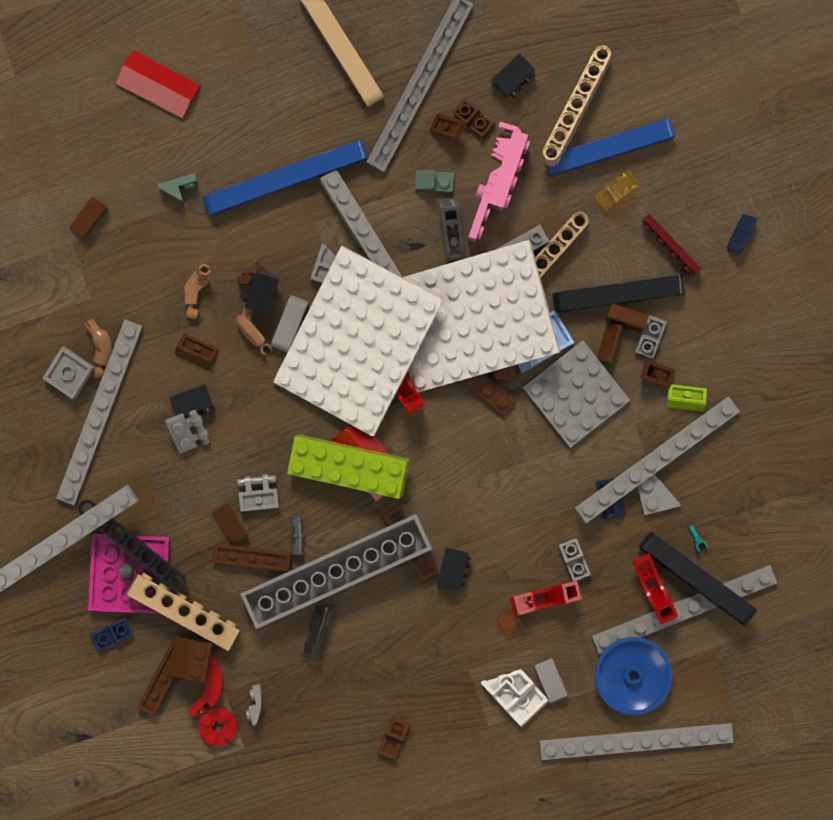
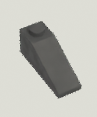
[439,197,466,261]

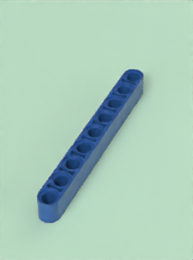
[203,140,369,216]

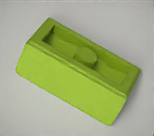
[666,384,707,412]

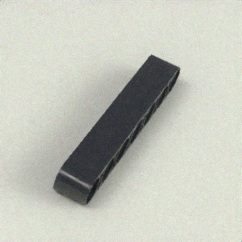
[552,275,686,313]
[78,500,187,590]
[638,531,757,626]

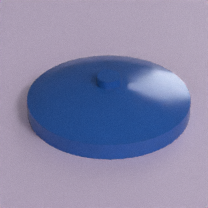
[595,637,672,715]

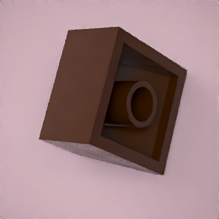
[168,636,213,683]

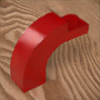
[396,374,425,415]
[632,553,679,625]
[510,580,582,616]
[188,653,223,717]

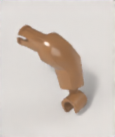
[184,264,211,319]
[236,306,272,356]
[84,319,112,378]

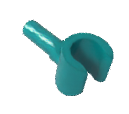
[688,525,708,552]

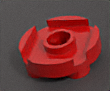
[198,707,237,746]

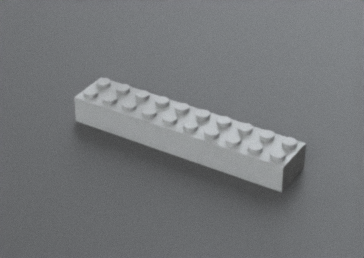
[240,513,433,629]

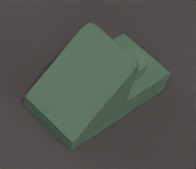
[415,170,454,193]
[158,173,198,203]

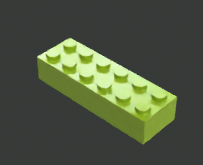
[287,434,410,499]

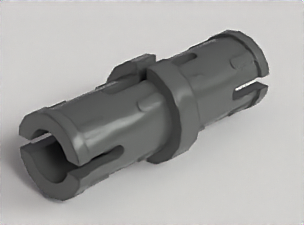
[289,516,305,555]

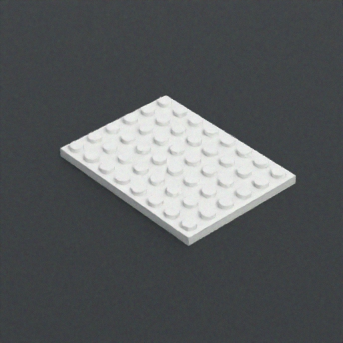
[403,240,560,393]
[273,246,444,436]

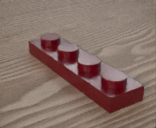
[642,214,702,276]

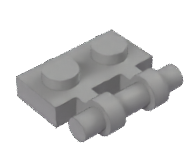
[165,410,210,454]
[237,474,279,512]

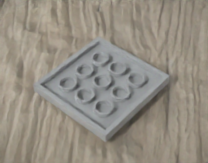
[523,341,630,448]

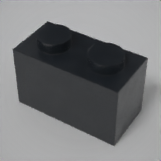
[491,53,535,98]
[243,268,279,315]
[169,384,214,419]
[437,547,471,590]

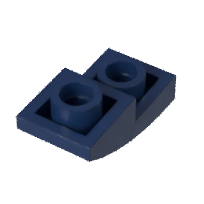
[89,617,134,652]

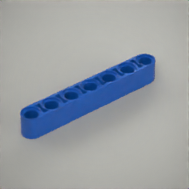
[547,118,676,176]

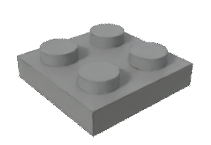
[42,346,95,399]

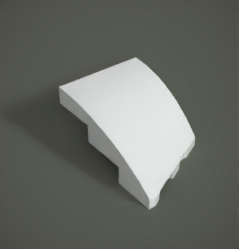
[481,669,549,727]

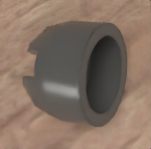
[117,563,133,580]

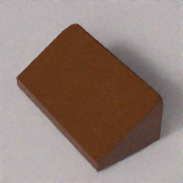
[70,196,108,238]
[606,304,648,333]
[597,323,622,363]
[175,333,218,370]
[212,503,248,545]

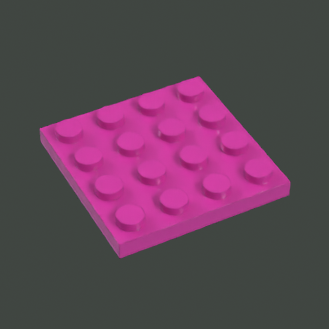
[88,534,170,614]

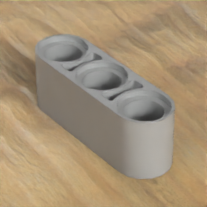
[271,295,309,353]

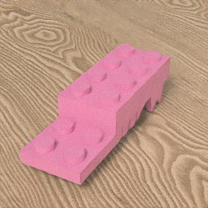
[468,122,530,243]

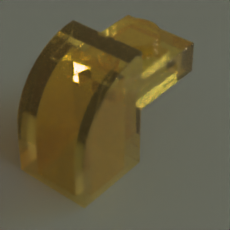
[594,169,641,211]

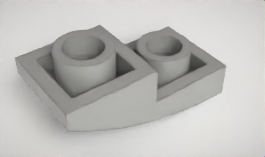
[635,315,667,359]
[559,538,591,582]
[535,658,569,704]
[246,683,262,725]

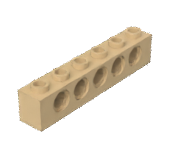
[126,573,239,651]

